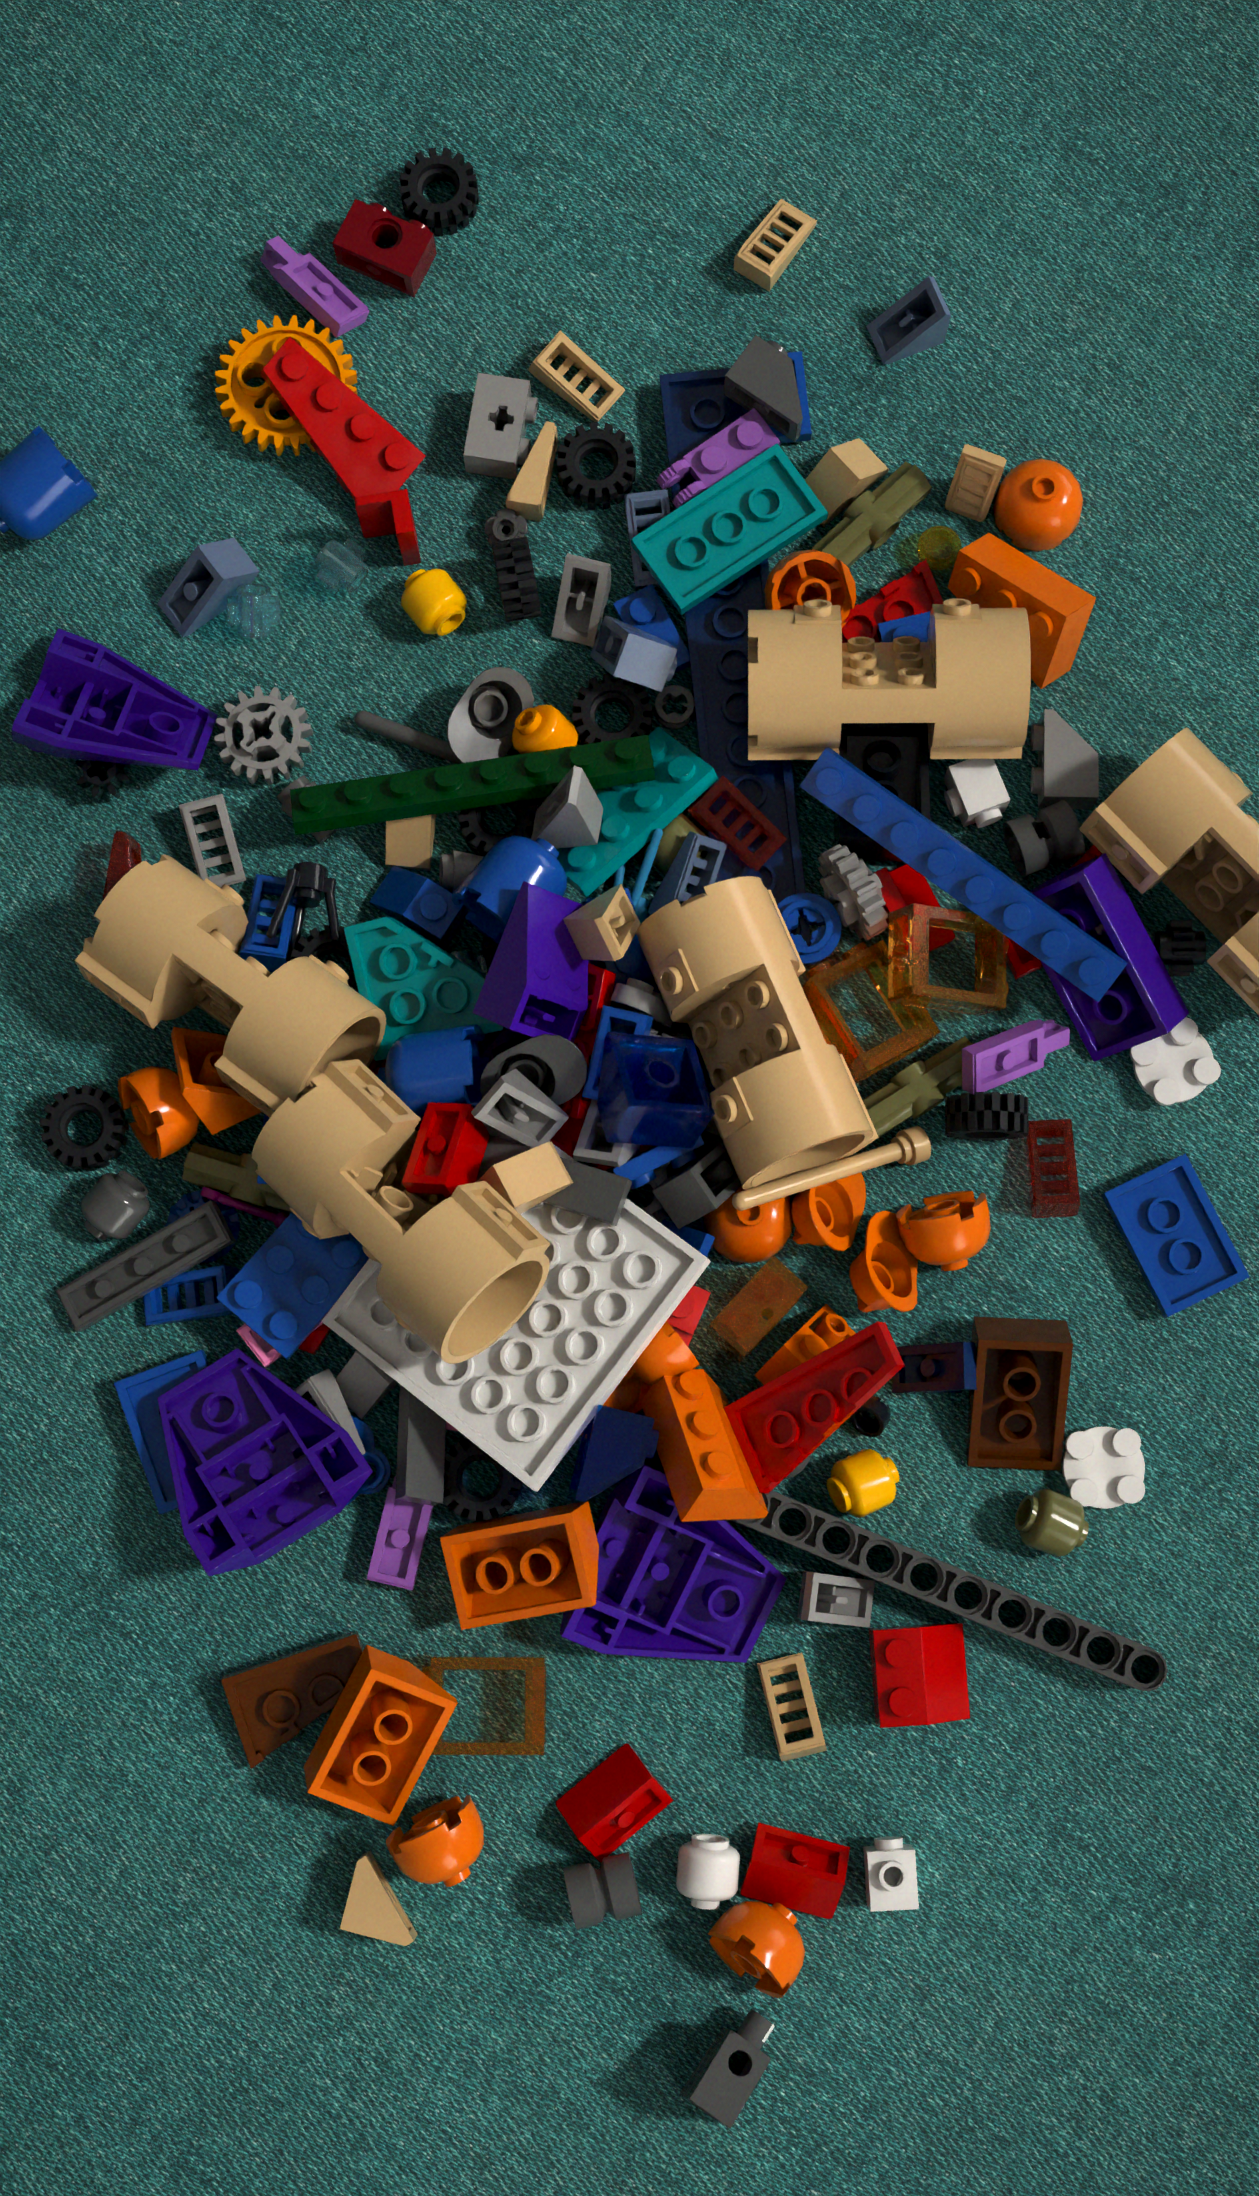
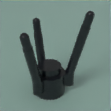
[267,862,341,962]

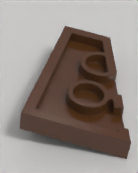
[221,1630,364,1769]

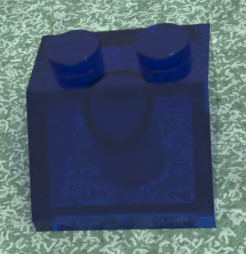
[597,1032,715,1148]
[567,1404,659,1502]

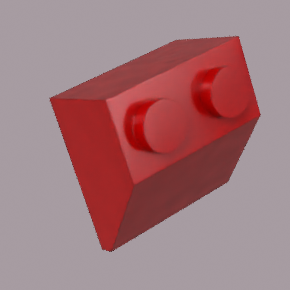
[868,1623,970,1728]

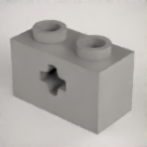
[463,373,538,480]

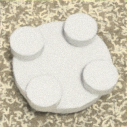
[1130,1017,1221,1106]
[1062,1427,1145,1509]

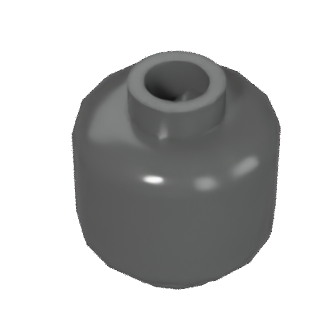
[80,1171,150,1240]

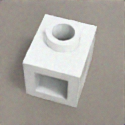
[944,759,1010,828]
[863,1836,919,1912]

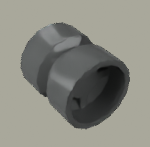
[1003,800,1085,877]
[563,1852,642,1930]

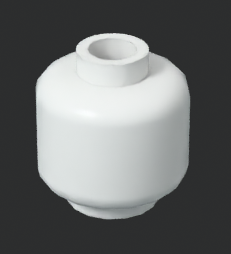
[676,1833,740,1910]

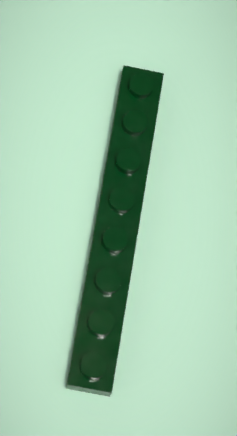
[290,735,655,835]

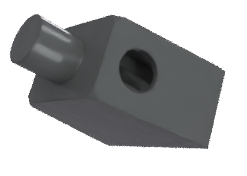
[679,2009,775,2128]

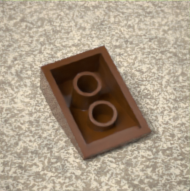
[967,1316,1073,1471]

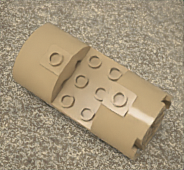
[748,598,1031,760]
[1079,727,1259,1015]
[74,855,386,1117]
[636,876,879,1190]
[252,1059,551,1364]

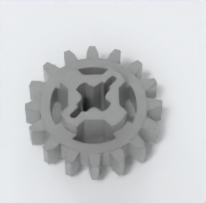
[214,686,313,785]
[817,844,889,941]

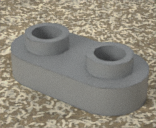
[610,978,673,1029]

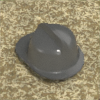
[447,667,534,763]
[480,1034,587,1105]

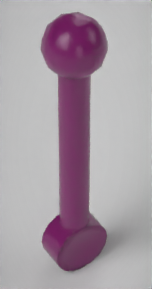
[200,1187,289,1228]

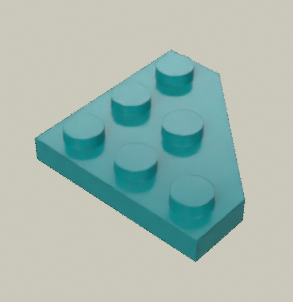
[344,917,508,1061]

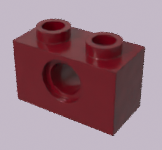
[332,199,437,297]

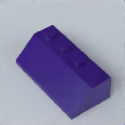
[1029,853,1189,1062]

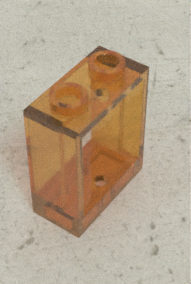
[888,903,1009,1016]
[802,940,940,1084]
[706,1255,809,1364]
[422,1655,546,1755]

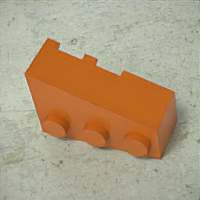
[948,533,1096,689]

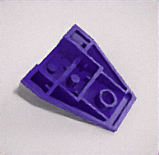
[11,628,218,771]
[157,1348,373,1576]
[559,1463,787,1663]

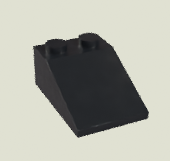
[834,723,930,862]

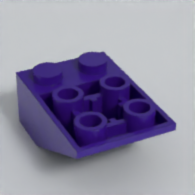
[472,881,588,1043]

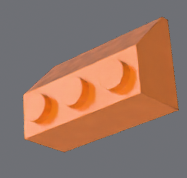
[641,1369,768,1522]
[440,1501,599,1630]
[304,1645,458,1826]

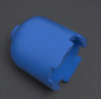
[0,426,98,541]
[452,835,567,945]
[378,1025,491,1121]

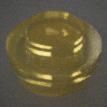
[917,526,962,570]

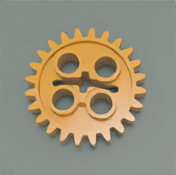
[215,315,358,456]

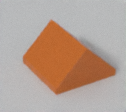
[171,1027,262,1135]

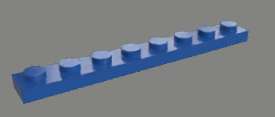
[800,747,1128,1002]

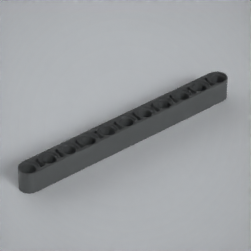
[731,1491,1168,1691]

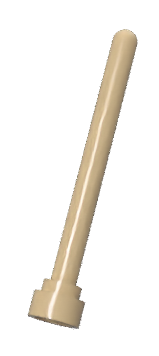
[732,1126,931,1211]

